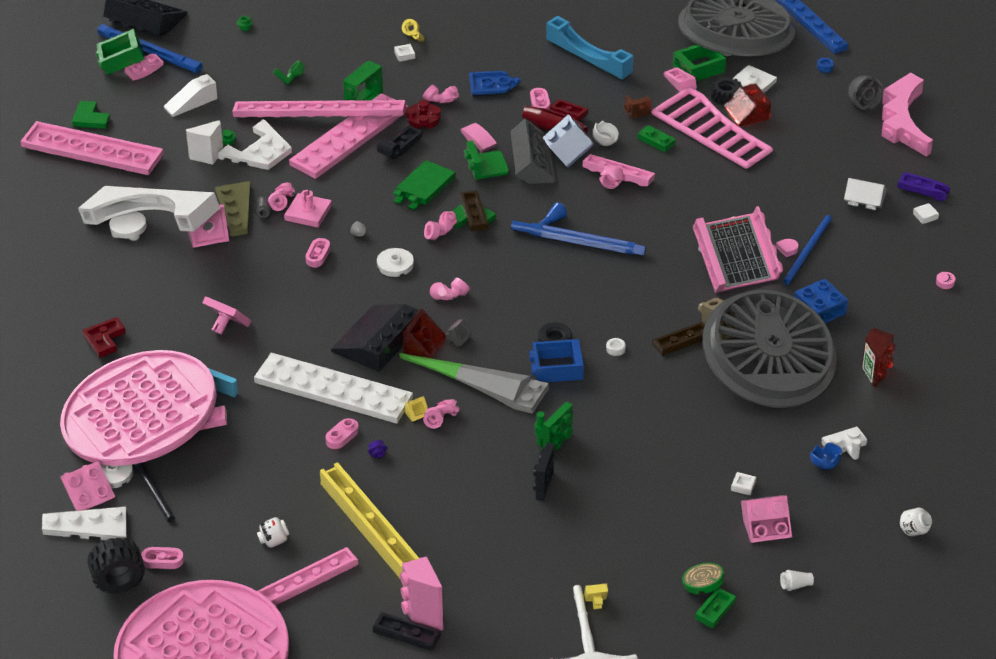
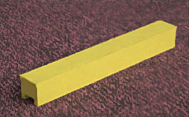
[320,462,419,578]

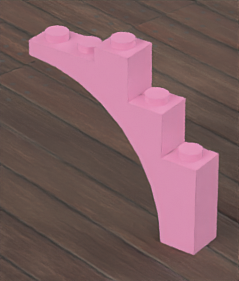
[881,73,933,157]

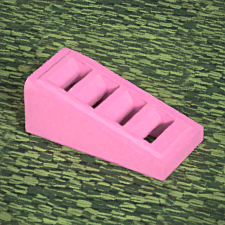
[664,67,697,92]

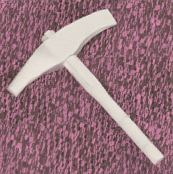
[568,585,637,659]

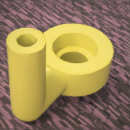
[402,19,425,42]

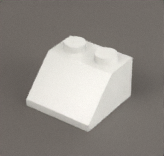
[844,178,887,210]

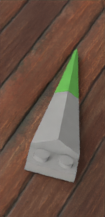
[399,353,549,414]

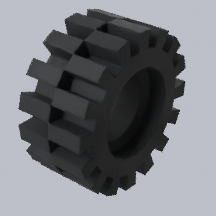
[711,76,742,106]

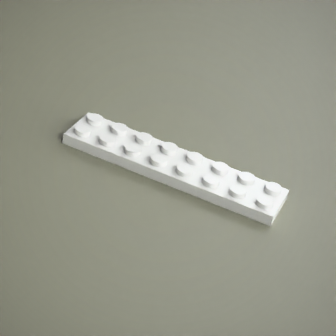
[254,353,413,424]

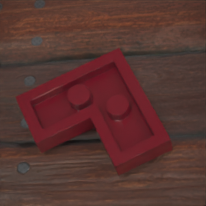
[82,317,126,358]

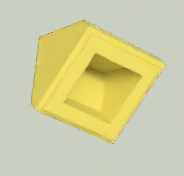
[405,396,428,422]

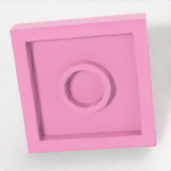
[284,190,332,228]
[202,296,252,335]

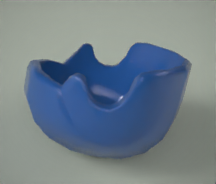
[810,443,843,470]

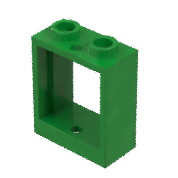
[96,29,145,75]
[673,44,726,81]
[343,60,383,101]

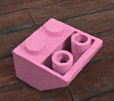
[741,495,792,543]

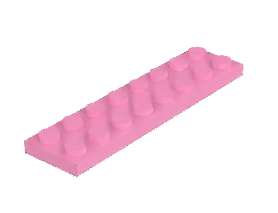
[289,93,408,179]
[20,121,164,175]

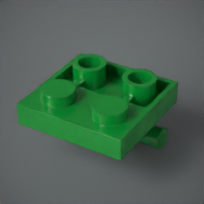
[534,401,574,451]

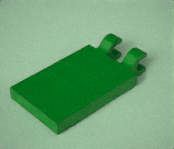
[393,160,455,210]

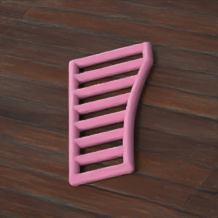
[651,87,773,169]

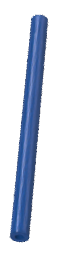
[783,215,832,285]

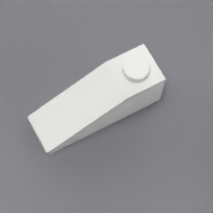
[164,74,217,117]

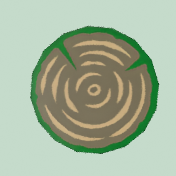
[682,563,725,594]

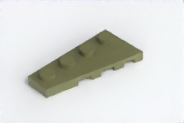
[215,181,251,237]

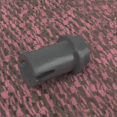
[256,196,270,218]

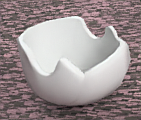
[593,121,619,146]

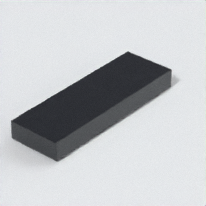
[372,612,441,651]

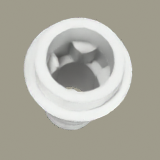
[780,570,814,591]

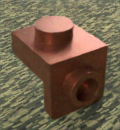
[623,95,651,119]

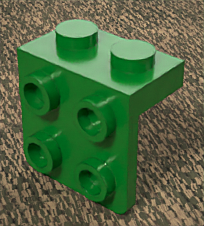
[464,141,509,180]

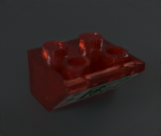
[862,327,896,387]

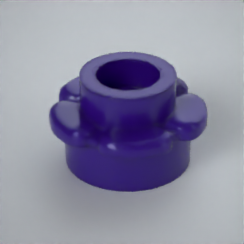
[368,440,388,458]

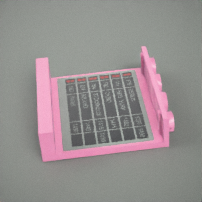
[693,206,783,293]

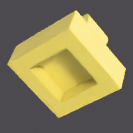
[584,583,608,609]

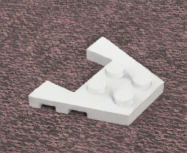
[217,119,292,170]

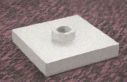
[733,65,777,98]

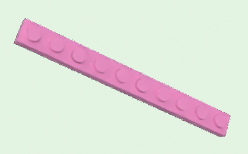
[232,100,406,118]

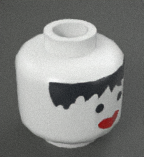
[257,517,290,548]

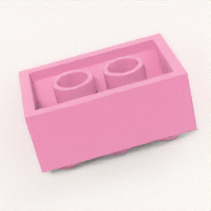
[400,556,443,631]

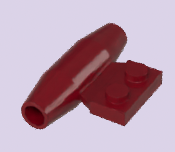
[522,99,588,134]

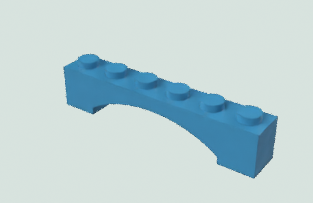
[546,16,634,79]

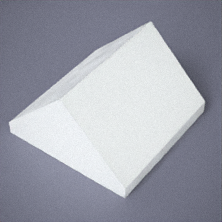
[186,120,223,165]

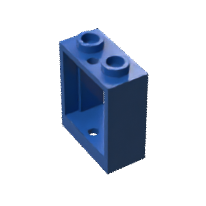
[529,339,584,382]

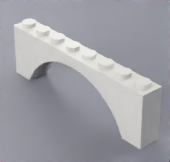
[78,186,220,232]

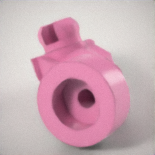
[422,85,459,104]
[268,182,295,211]
[424,211,457,240]
[430,278,470,300]
[423,399,460,429]

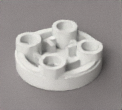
[109,211,147,241]

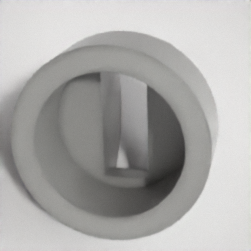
[350,221,366,237]

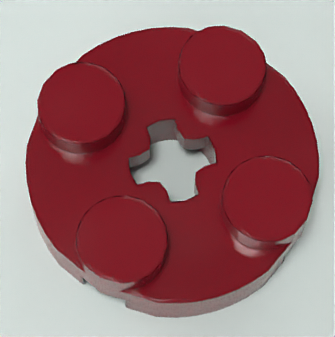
[406,100,441,129]

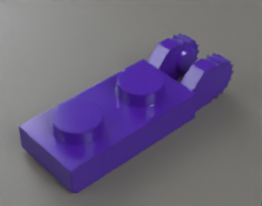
[897,172,951,201]

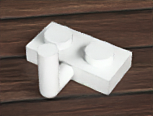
[821,427,867,460]

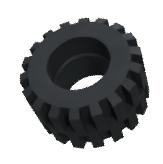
[87,537,145,593]

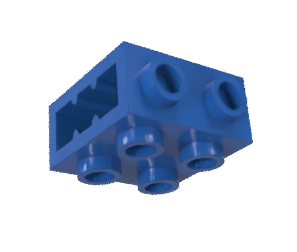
[794,279,848,323]

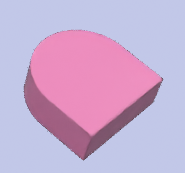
[776,239,798,258]

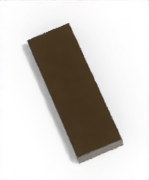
[460,190,488,232]
[652,322,705,356]

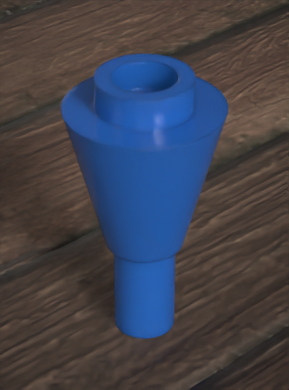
[539,202,567,225]

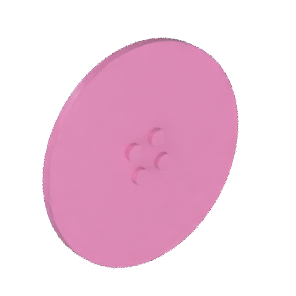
[60,350,217,466]
[114,580,289,659]

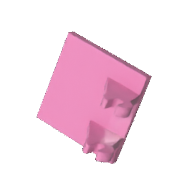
[60,461,115,511]

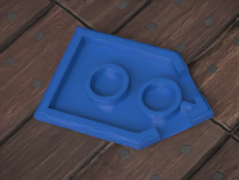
[469,70,521,96]

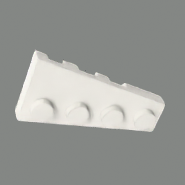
[42,507,127,540]

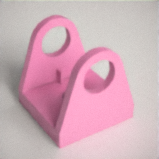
[188,204,229,248]

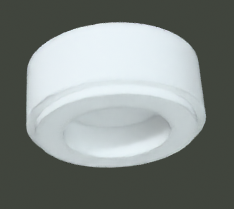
[606,338,626,356]

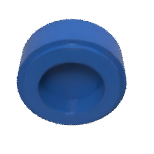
[817,58,834,73]

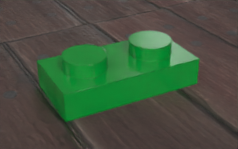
[637,125,676,152]
[695,588,736,628]

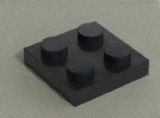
[533,443,555,501]

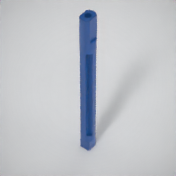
[97,24,203,74]
[511,220,647,255]

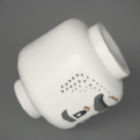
[900,508,932,536]

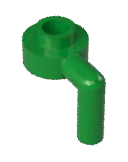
[273,60,305,85]

